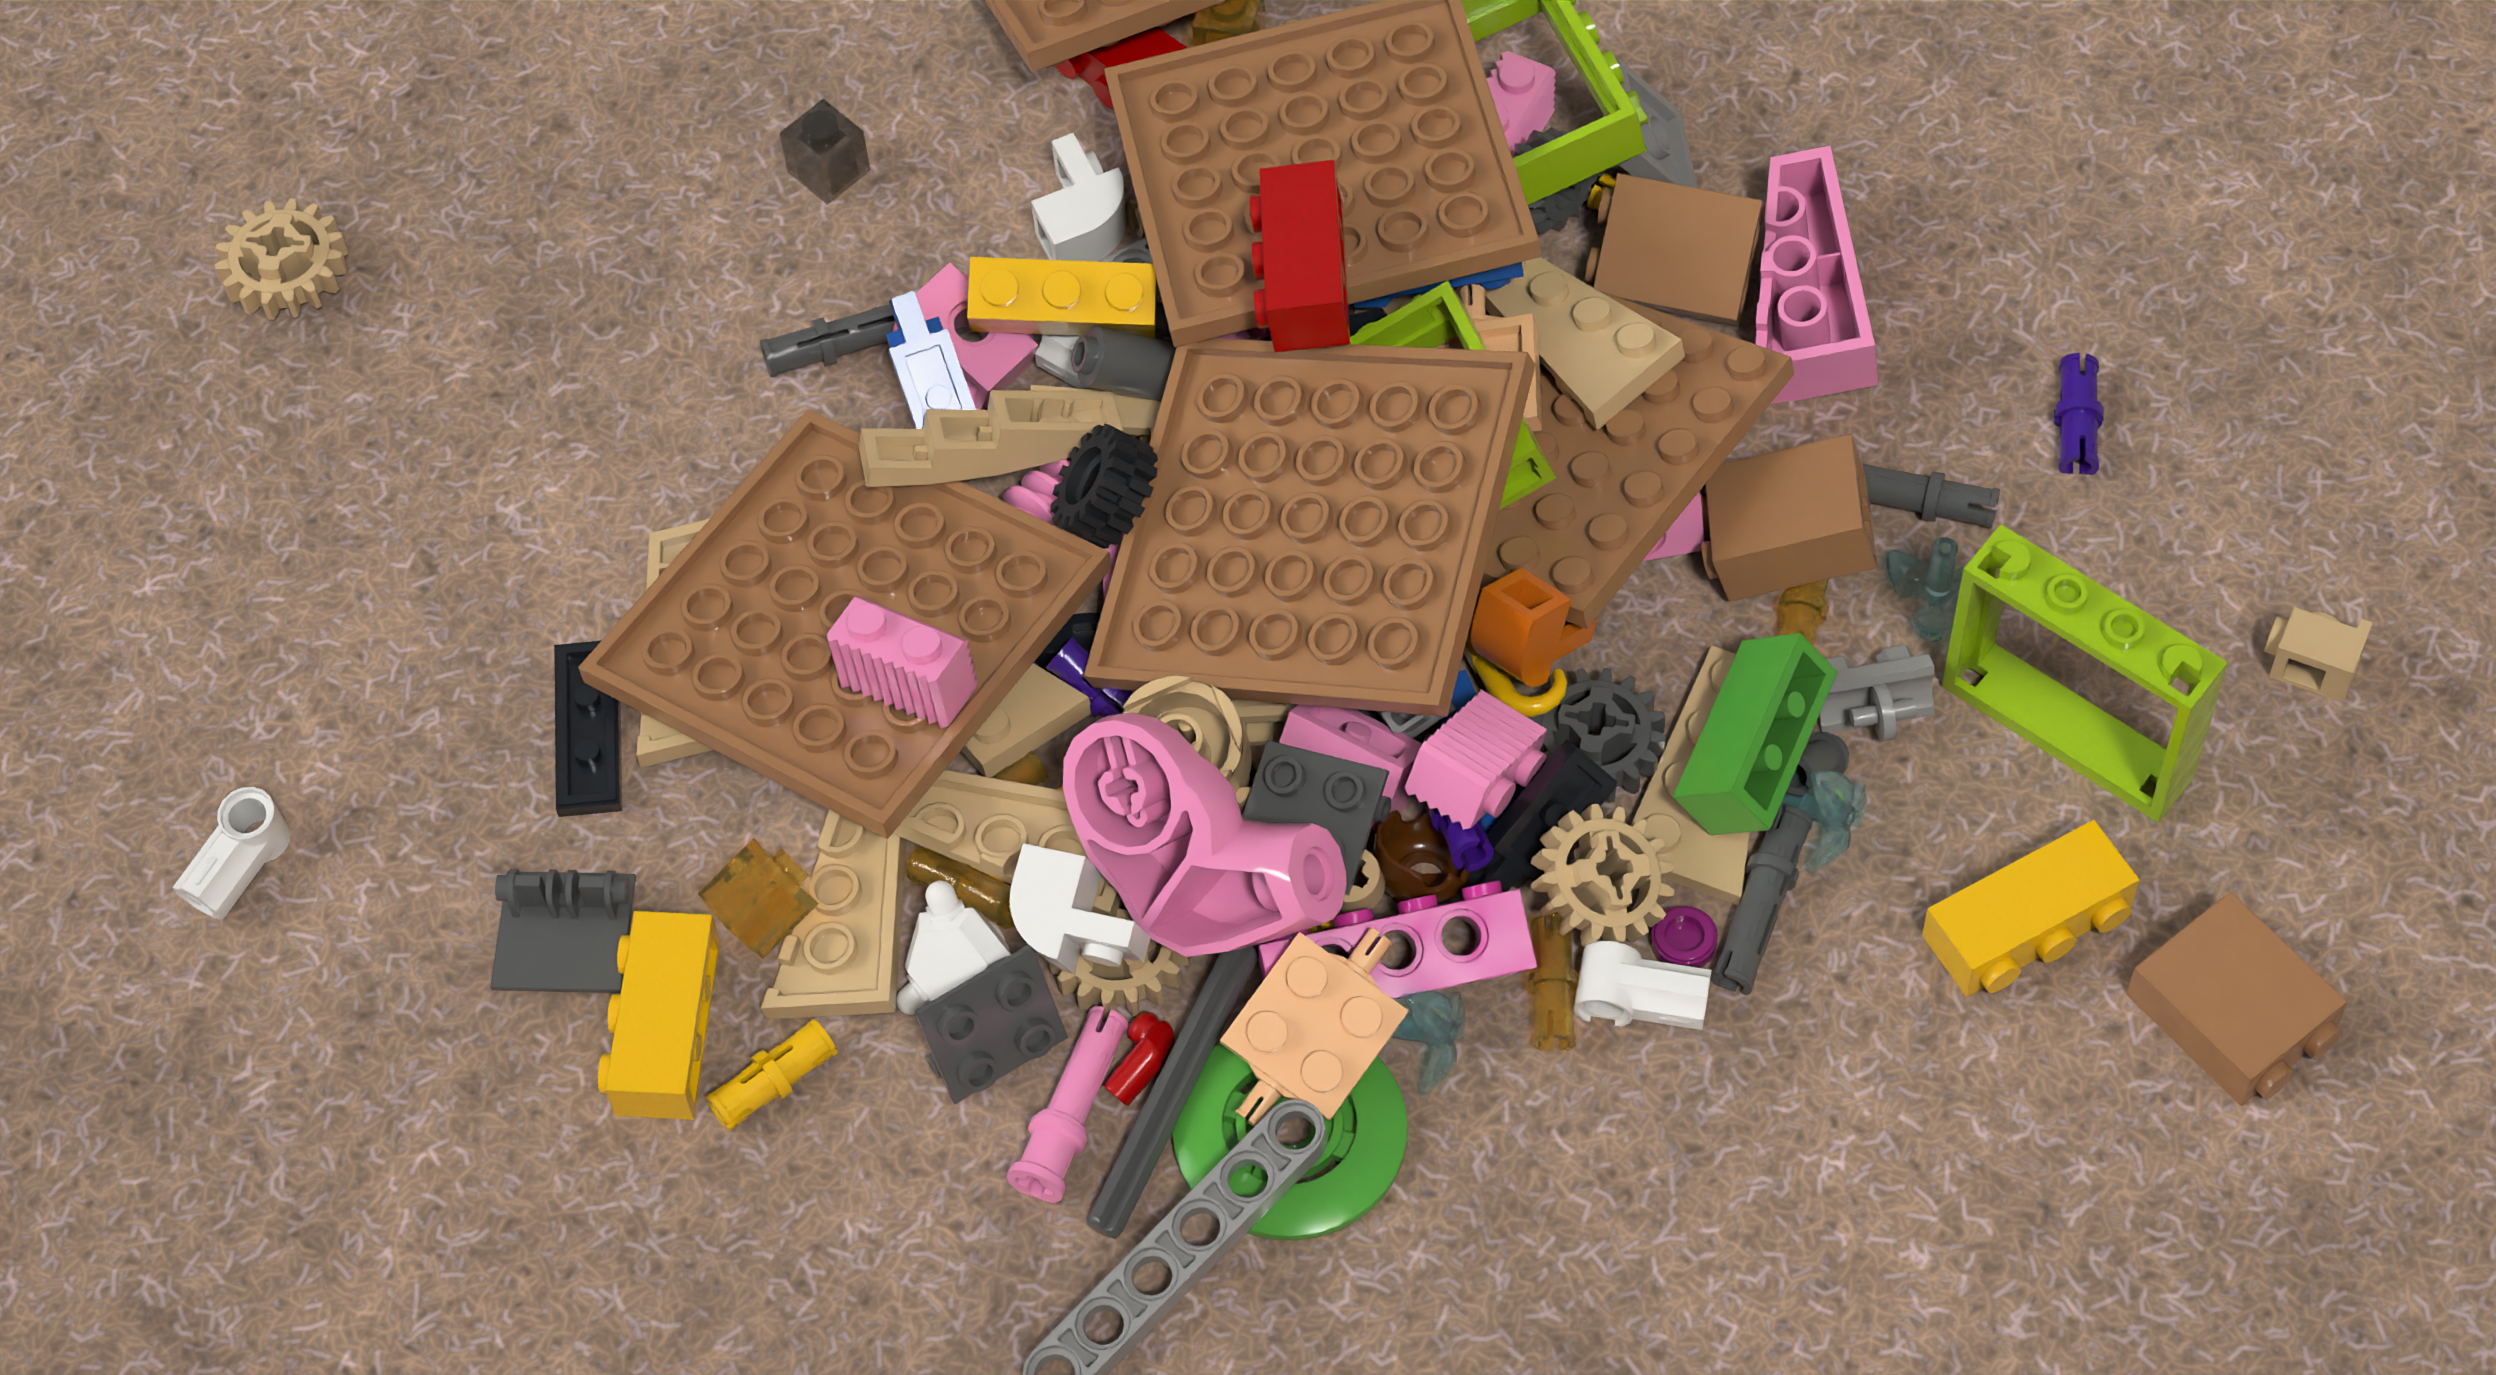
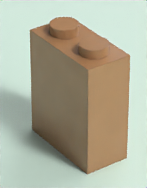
[1585,173,1765,327]
[1701,434,1878,602]
[2127,891,2347,1106]

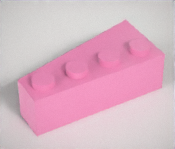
[1755,146,1879,403]

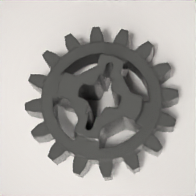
[1528,668,1666,803]

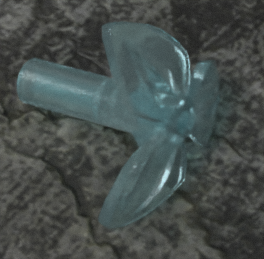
[1886,537,1964,642]
[1781,771,1867,873]
[1391,991,1466,1096]

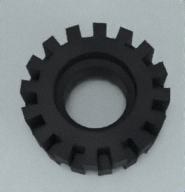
[1051,424,1158,549]

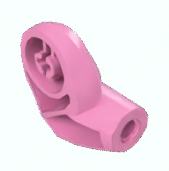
[1063,712,1347,957]

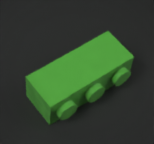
[1673,633,1837,835]

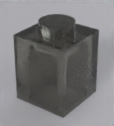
[779,99,871,205]

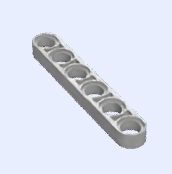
[1023,1099,1328,1375]

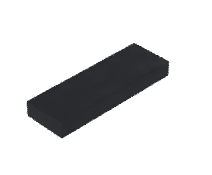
[554,641,622,817]

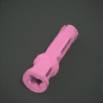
[1006,1006,1129,1203]

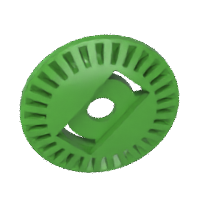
[1172,1043,1408,1241]

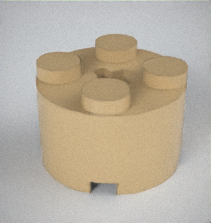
[1122,675,1252,793]

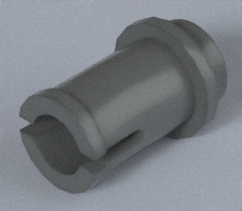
[1787,732,1849,796]

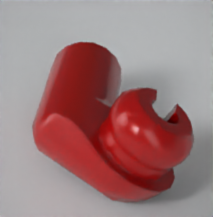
[1103,1012,1175,1106]

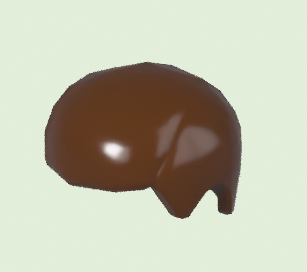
[1373,810,1471,903]

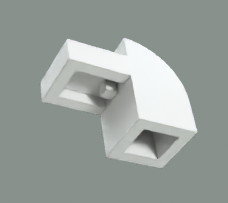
[1031,133,1127,261]
[1010,843,1151,974]

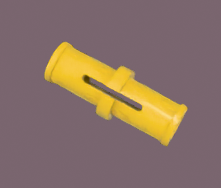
[704,1019,838,1132]

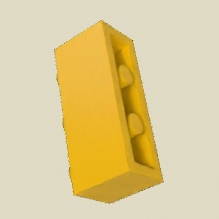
[967,257,1158,338]
[1922,819,2140,997]
[598,911,721,1120]

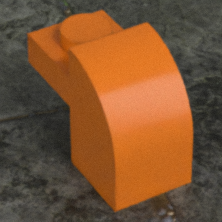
[1471,567,1597,687]

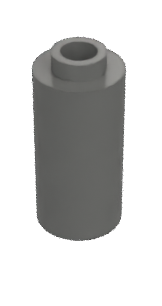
[1071,326,1177,402]

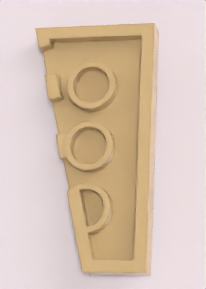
[1468,257,1685,430]

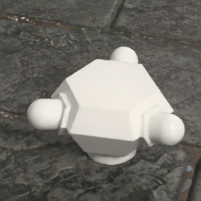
[896,880,1011,1015]

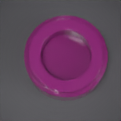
[1651,906,1718,968]

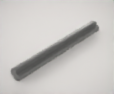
[1087,946,1258,1239]

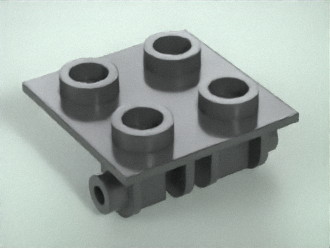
[1242,740,1391,895]
[490,869,636,993]
[914,945,1068,1104]

